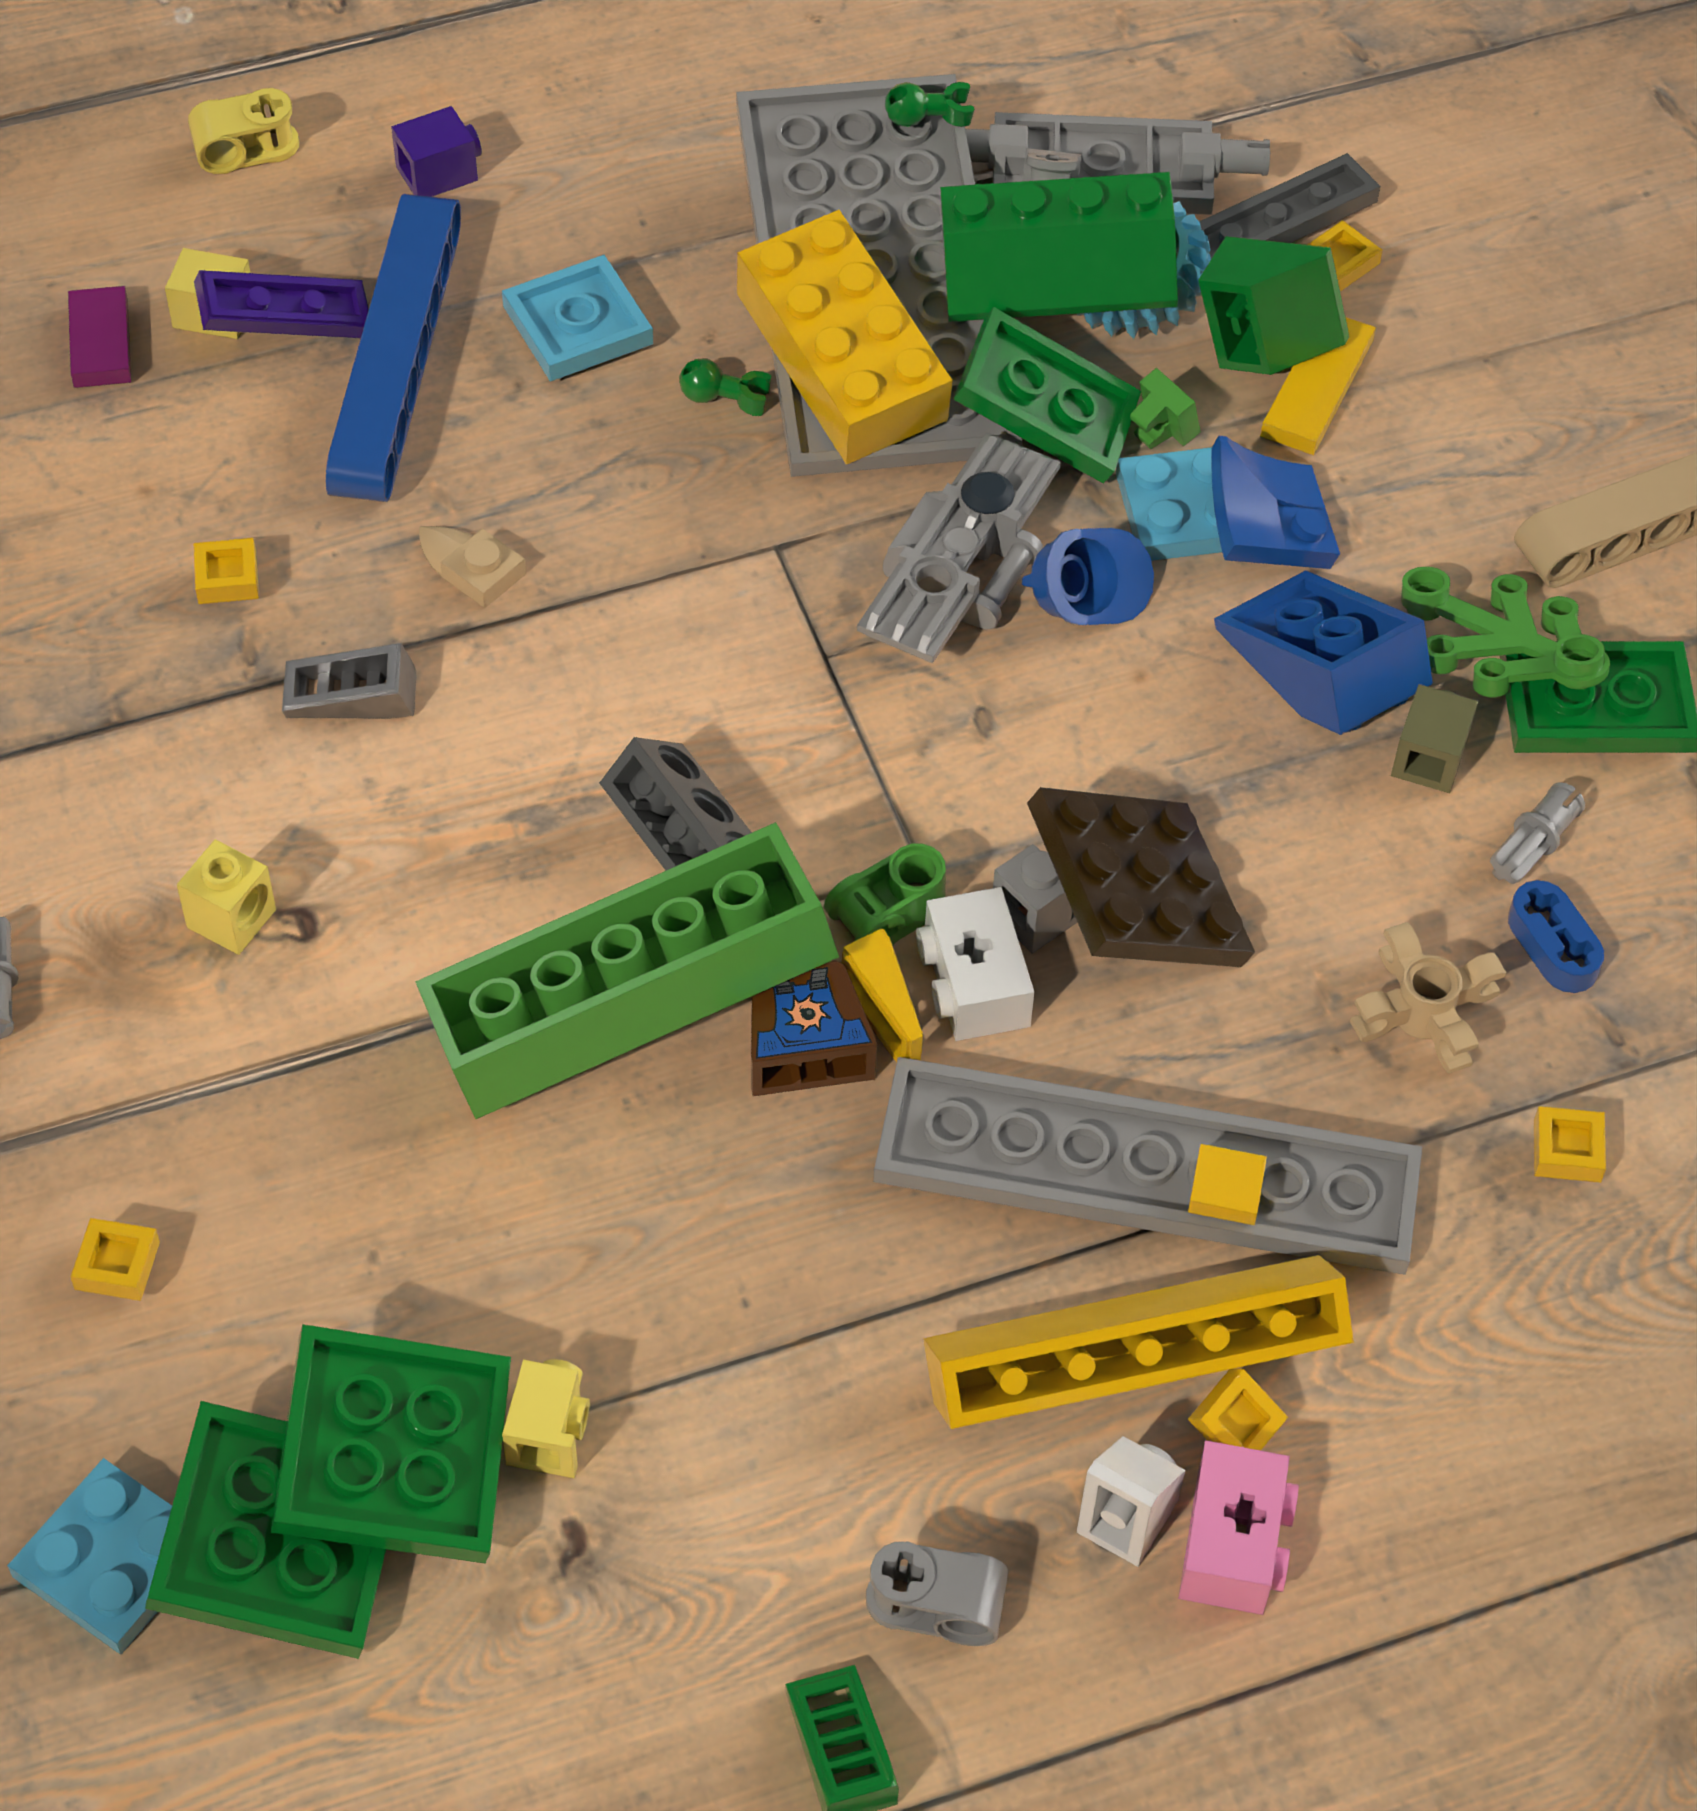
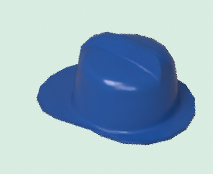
[1022,528,1154,625]

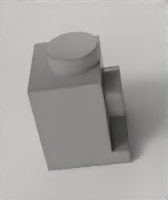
[993,844,1077,954]

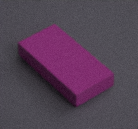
[68,286,132,388]

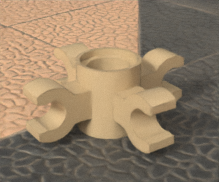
[1350,922,1506,1074]

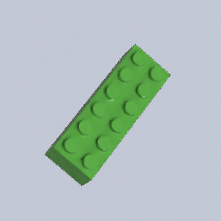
[415,822,839,1119]

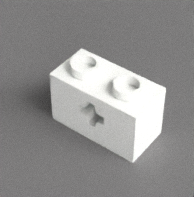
[916,887,1035,1041]

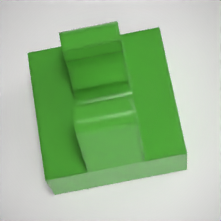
[1130,368,1201,449]

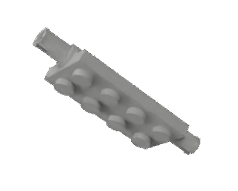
[965,112,1270,215]

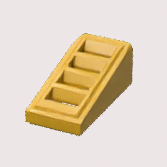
[841,929,923,1063]

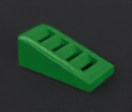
[785,1665,899,1811]

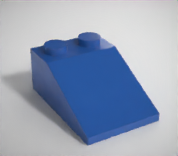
[1214,570,1433,735]

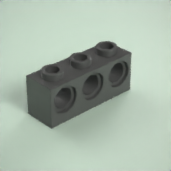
[599,737,752,871]

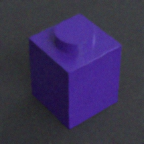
[391,106,482,197]

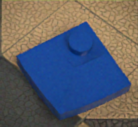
[1211,436,1340,569]

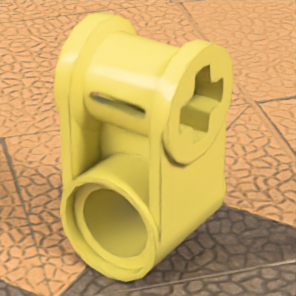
[188,88,299,174]

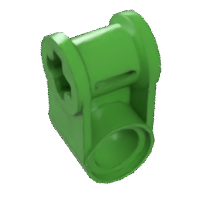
[823,843,946,946]

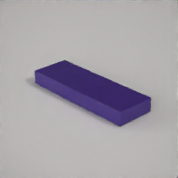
[194,270,369,338]

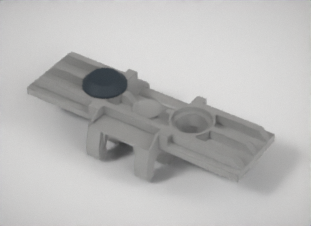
[857,432,1060,663]

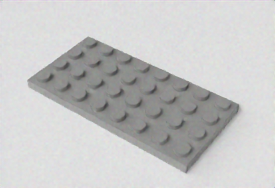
[736,74,1022,477]

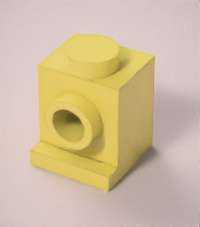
[502,1359,590,1478]

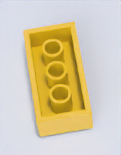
[737,209,952,465]

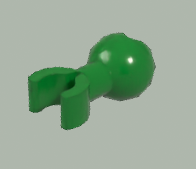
[885,82,975,127]
[679,358,772,416]

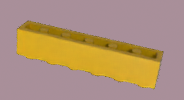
[923,1255,1354,1429]

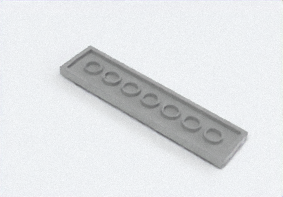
[873,1057,1423,1275]

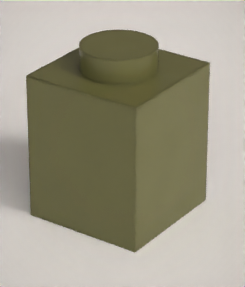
[1391,684,1478,793]

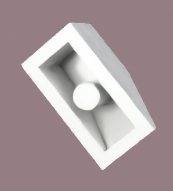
[1076,1436,1185,1567]

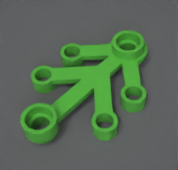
[1401,567,1610,698]

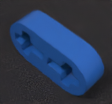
[1508,880,1604,993]

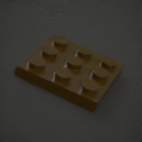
[1027,787,1255,967]

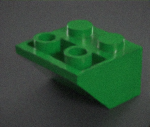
[1198,236,1350,375]

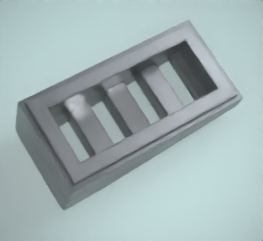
[282,643,416,719]

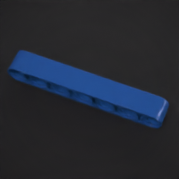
[326,194,461,502]

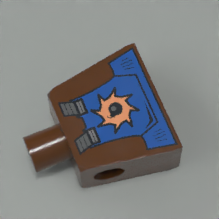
[751,961,877,1096]

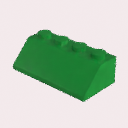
[940,172,1178,322]

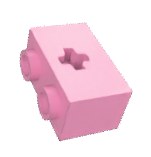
[1178,1440,1299,1615]

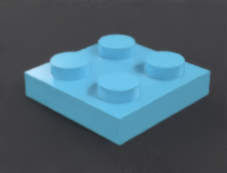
[502,255,653,382]
[1116,447,1222,561]
[7,1458,172,1655]

